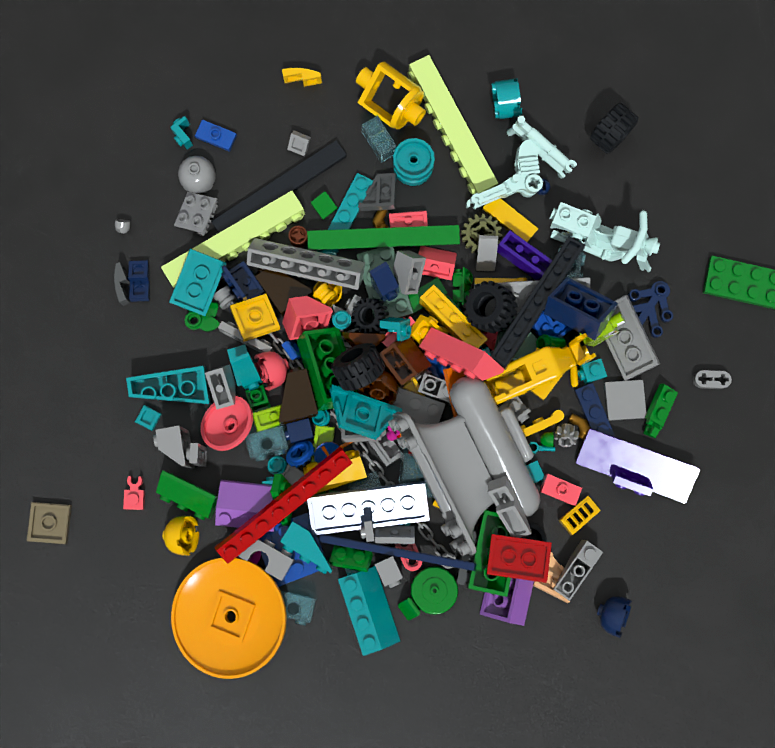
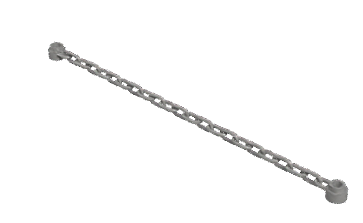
[269,333,456,569]

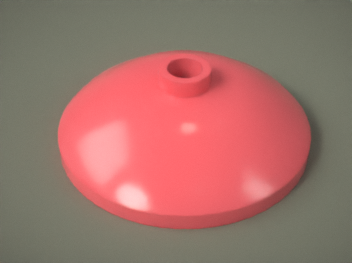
[201,396,253,451]

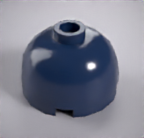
[597,596,632,638]

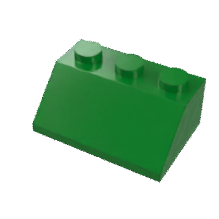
[156,470,218,520]

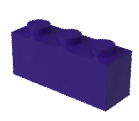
[497,230,553,280]

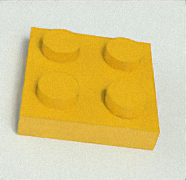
[230,294,280,342]

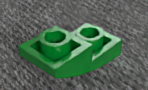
[245,385,271,413]

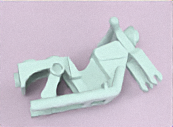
[549,202,660,272]

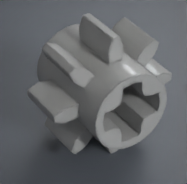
[554,423,579,447]

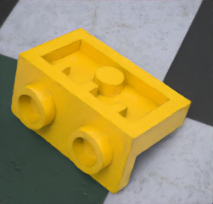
[410,314,449,344]

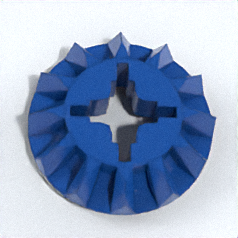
[286,441,315,468]

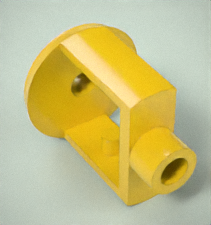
[356,62,426,129]

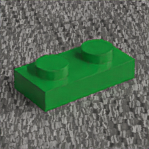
[329,545,373,572]

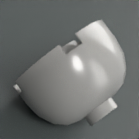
[178,155,216,194]

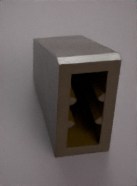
[255,269,313,317]
[279,367,318,426]

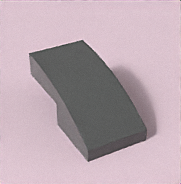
[114,262,130,306]

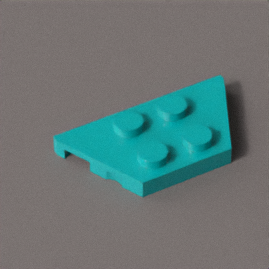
[330,384,402,440]

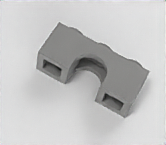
[238,539,295,581]

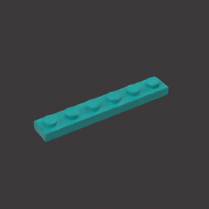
[316,173,373,256]

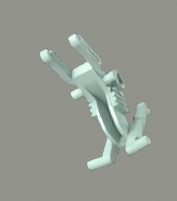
[466,116,577,210]

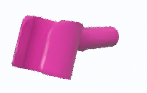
[386,426,400,441]

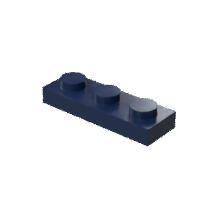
[574,383,615,436]

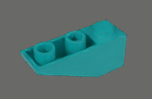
[280,521,333,574]

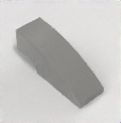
[488,476,531,538]

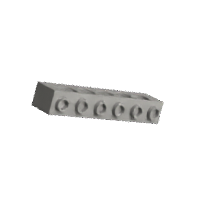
[247,238,365,290]

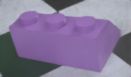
[215,479,275,532]
[480,578,534,626]

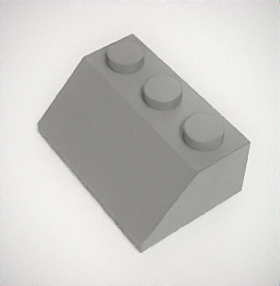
[153,426,195,469]

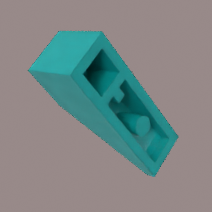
[230,352,263,391]

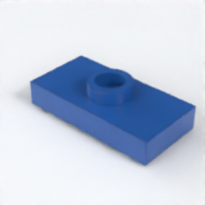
[195,120,237,152]

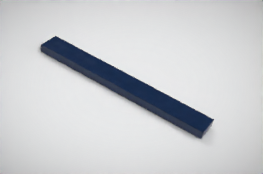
[319,534,477,571]

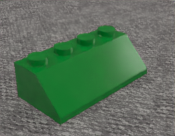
[297,327,359,411]
[466,510,511,597]

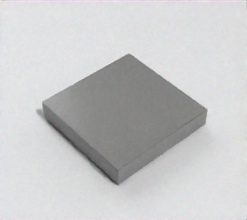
[604,380,646,421]

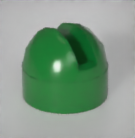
[540,432,554,447]

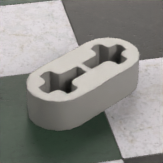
[693,370,732,389]

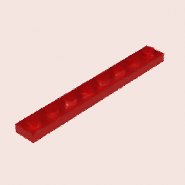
[214,447,353,564]

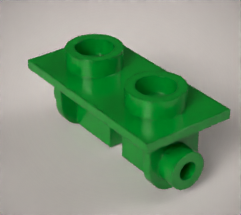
[453,267,473,308]

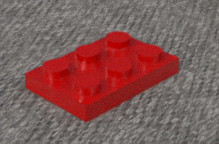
[487,534,552,583]

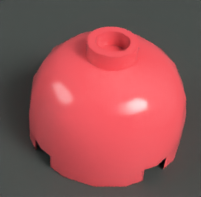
[254,351,289,391]

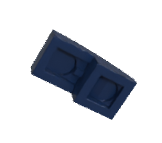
[128,260,150,302]

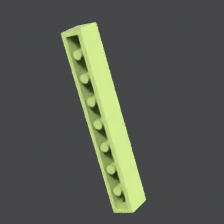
[407,55,498,194]
[161,191,305,288]

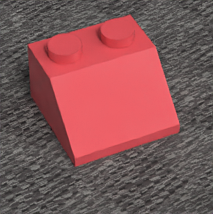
[282,296,333,340]

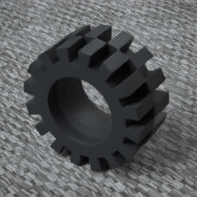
[351,298,389,333]

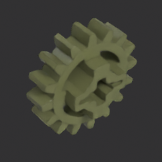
[461,214,502,253]

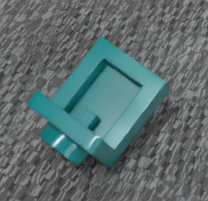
[170,116,193,150]

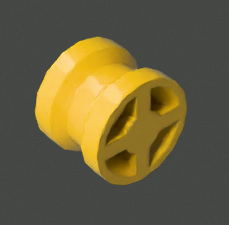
[312,283,337,305]

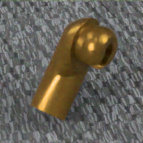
[372,210,389,228]
[568,413,590,440]

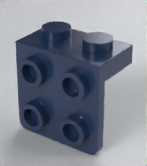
[221,261,265,302]

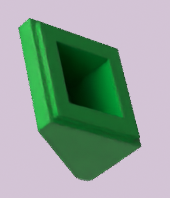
[311,191,338,220]
[398,597,421,621]

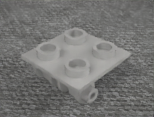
[174,192,218,236]

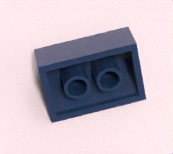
[544,277,618,341]

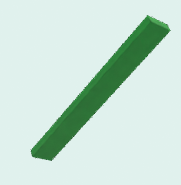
[307,225,460,250]

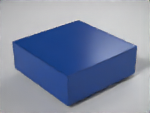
[282,340,301,360]

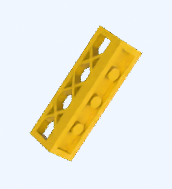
[419,285,488,349]

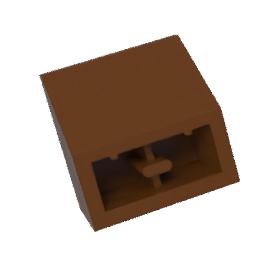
[379,337,432,388]

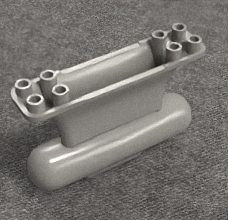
[388,376,541,556]

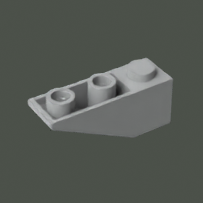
[553,540,603,601]

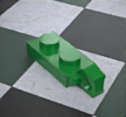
[643,384,678,438]

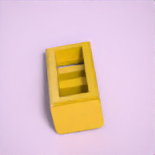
[558,496,601,535]

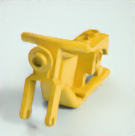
[484,333,597,405]

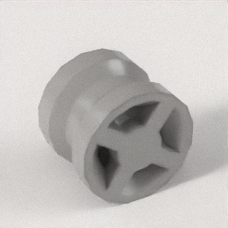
[213,286,237,310]

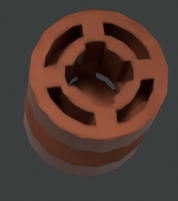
[289,226,308,248]

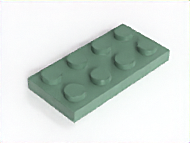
[356,247,413,318]

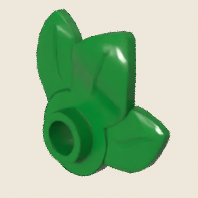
[184,302,220,332]

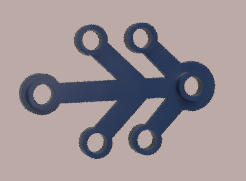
[628,281,673,338]

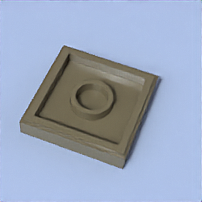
[27,502,72,544]

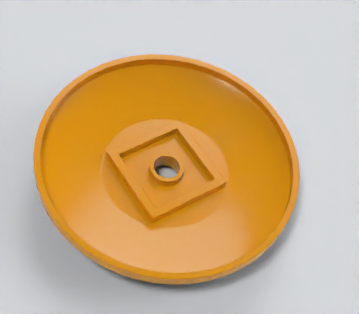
[171,558,287,679]

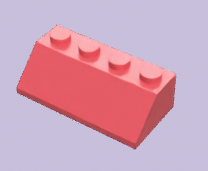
[419,327,505,381]

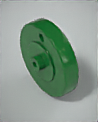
[411,566,458,615]

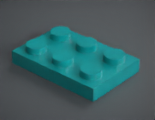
[169,248,227,316]

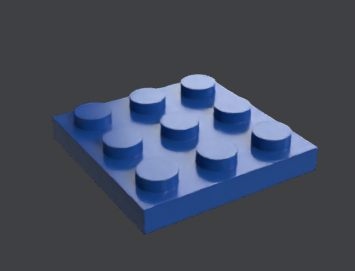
[260,512,325,587]

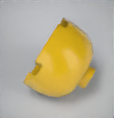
[162,516,199,556]

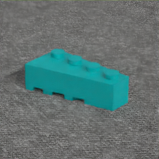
[126,366,212,404]

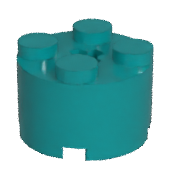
[491,78,522,119]

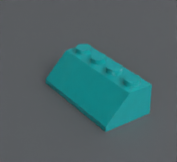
[338,566,400,656]

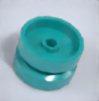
[393,138,435,186]

